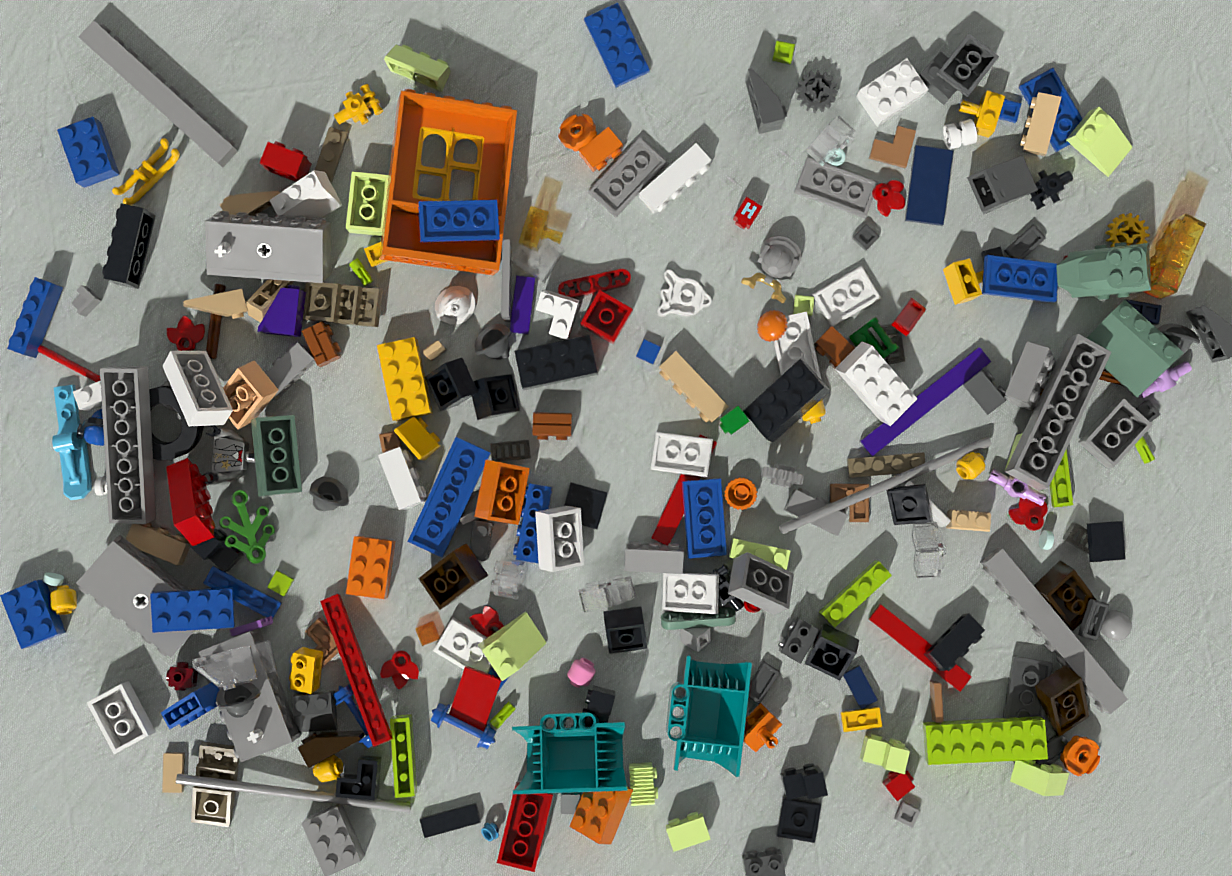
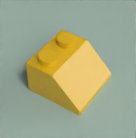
[393,416,441,461]

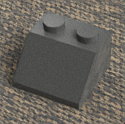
[919,52,957,105]
[292,690,338,732]

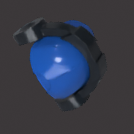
[77,409,104,446]

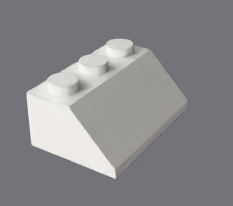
[270,170,342,220]

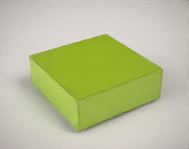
[772,40,795,64]
[267,570,295,596]

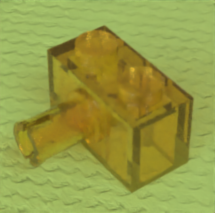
[519,206,564,252]

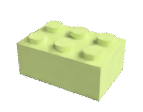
[346,172,389,236]

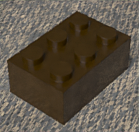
[418,543,488,610]

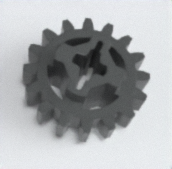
[796,70,838,113]

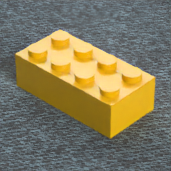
[377,337,433,421]

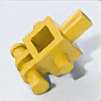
[334,84,384,125]

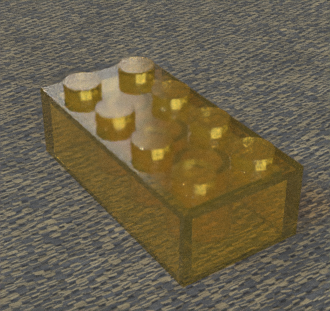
[1143,214,1207,300]

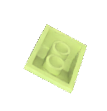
[1066,107,1133,177]
[477,612,546,681]

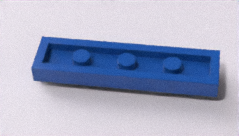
[203,566,282,620]

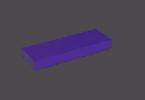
[510,275,536,335]

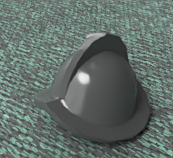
[1158,323,1200,356]
[474,324,512,360]
[309,477,349,511]
[216,680,261,718]

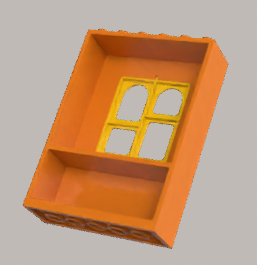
[379,89,517,276]

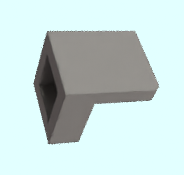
[72,285,102,317]
[680,627,711,652]

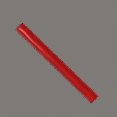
[38,345,101,382]

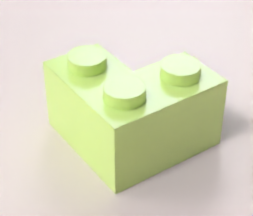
[860,734,910,774]
[1010,760,1069,796]

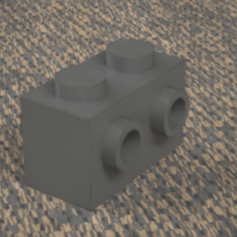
[963,369,1007,415]
[778,617,820,664]
[742,847,786,876]

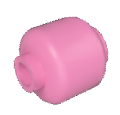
[567,658,596,688]

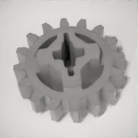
[761,464,804,488]

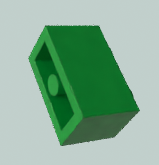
[719,406,750,435]

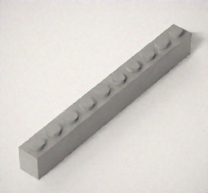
[79,21,238,168]
[980,548,1128,714]

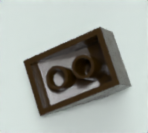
[1033,560,1097,631]
[1035,665,1090,737]
[297,730,366,769]

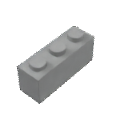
[264,342,315,401]
[784,488,848,536]
[625,541,684,574]

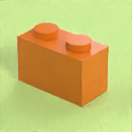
[579,127,623,172]

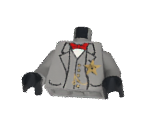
[203,425,255,484]

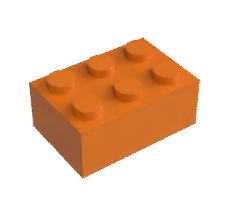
[474,460,530,525]
[346,536,396,599]
[569,786,633,845]

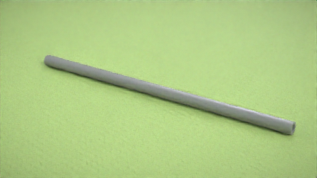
[779,437,992,534]
[176,774,411,813]

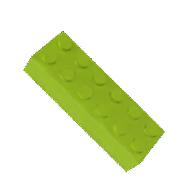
[923,716,1048,765]

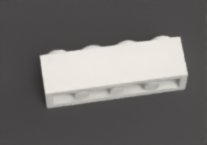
[639,143,711,214]

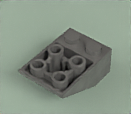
[967,155,1038,215]

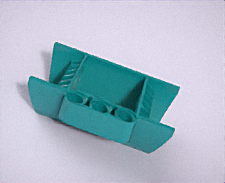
[666,655,752,777]
[512,713,628,794]

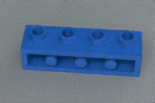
[7,277,63,358]
[513,483,553,564]
[161,681,220,730]

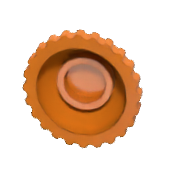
[757,310,788,342]
[724,477,758,510]

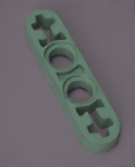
[661,607,736,630]

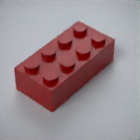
[166,458,215,546]
[497,782,554,872]

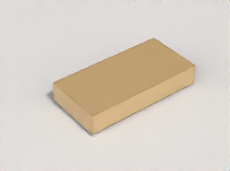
[423,341,447,361]
[162,752,185,793]

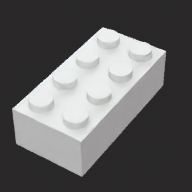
[835,342,917,426]
[163,351,233,426]

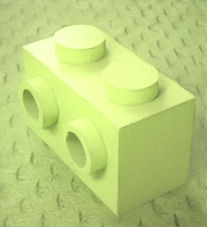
[665,812,710,852]

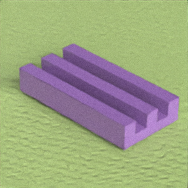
[229,616,273,636]

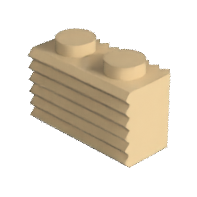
[946,509,991,532]

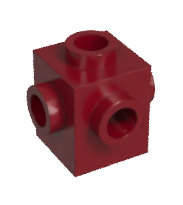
[166,662,199,691]

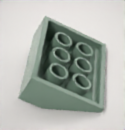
[1087,300,1184,398]

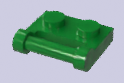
[849,317,899,359]

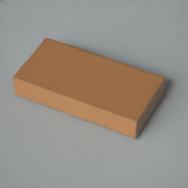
[930,681,944,723]

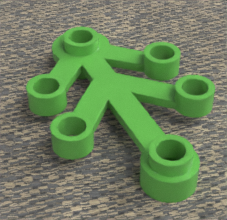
[219,490,275,564]

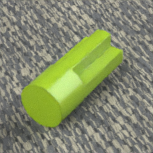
[349,258,373,287]
[1135,436,1155,464]
[490,701,516,729]

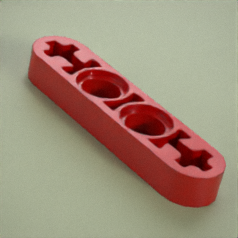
[558,269,631,298]

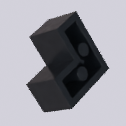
[190,529,244,572]
[582,685,615,727]
[335,755,382,800]
[780,763,828,800]

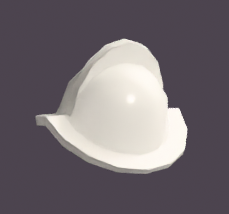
[435,286,475,324]

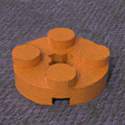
[558,114,597,151]
[1060,735,1100,776]

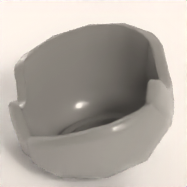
[1101,610,1132,641]

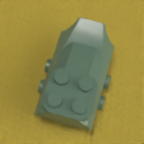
[1056,243,1151,300]

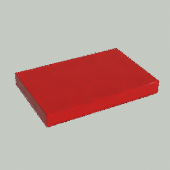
[449,666,502,732]

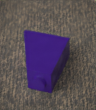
[257,285,306,337]

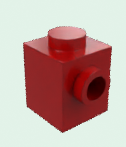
[882,770,915,801]

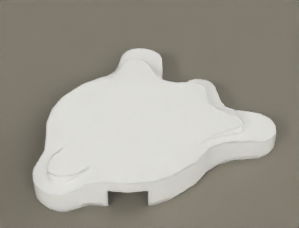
[657,269,712,317]

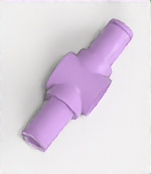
[1139,361,1192,398]
[988,469,1047,506]

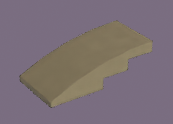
[303,282,383,327]
[191,742,239,827]

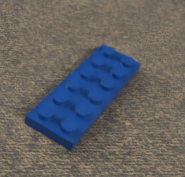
[407,437,491,558]

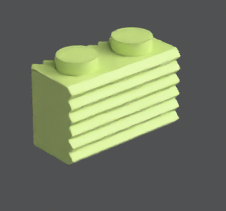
[629,762,658,806]

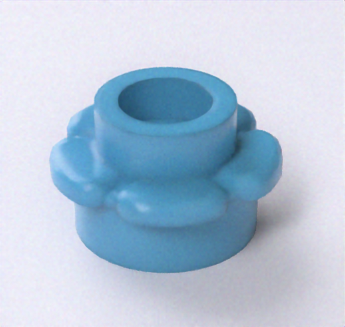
[481,823,499,841]

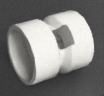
[943,119,977,150]

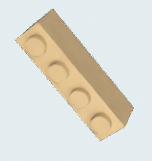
[659,351,729,423]

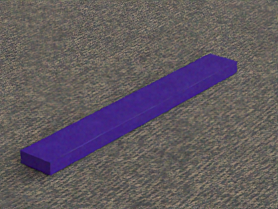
[859,347,992,456]

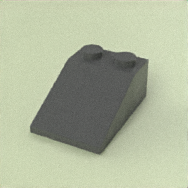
[937,34,999,97]
[745,68,787,134]
[1186,305,1232,363]

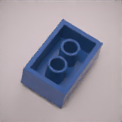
[57,116,120,188]
[0,579,66,649]

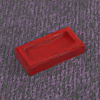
[891,298,926,336]

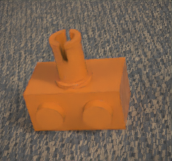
[743,703,783,752]

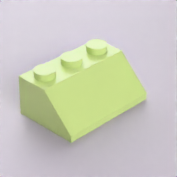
[384,44,451,92]

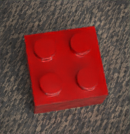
[260,141,312,182]
[580,290,633,345]

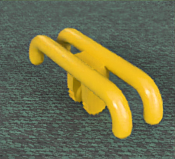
[112,138,180,205]

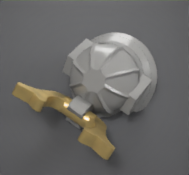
[741,236,801,303]

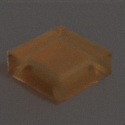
[415,621,440,646]

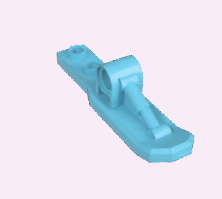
[52,385,92,500]

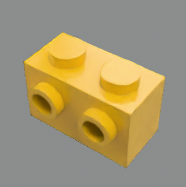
[289,647,323,694]

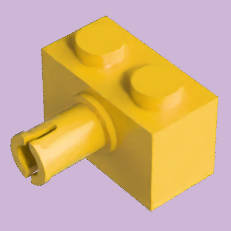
[959,90,1005,138]
[943,258,984,305]

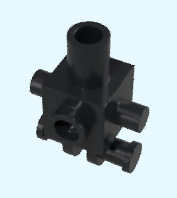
[1030,170,1073,210]
[708,564,744,612]

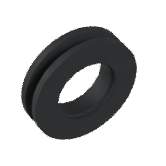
[149,386,204,460]

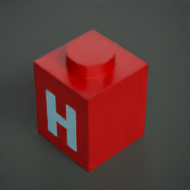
[733,197,763,229]

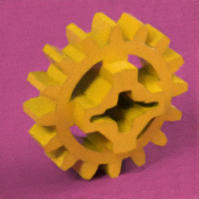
[1105,213,1150,247]

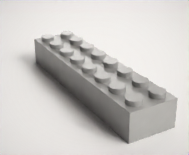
[1005,334,1111,491]
[100,366,156,524]

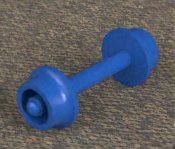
[333,684,373,749]
[430,703,497,749]

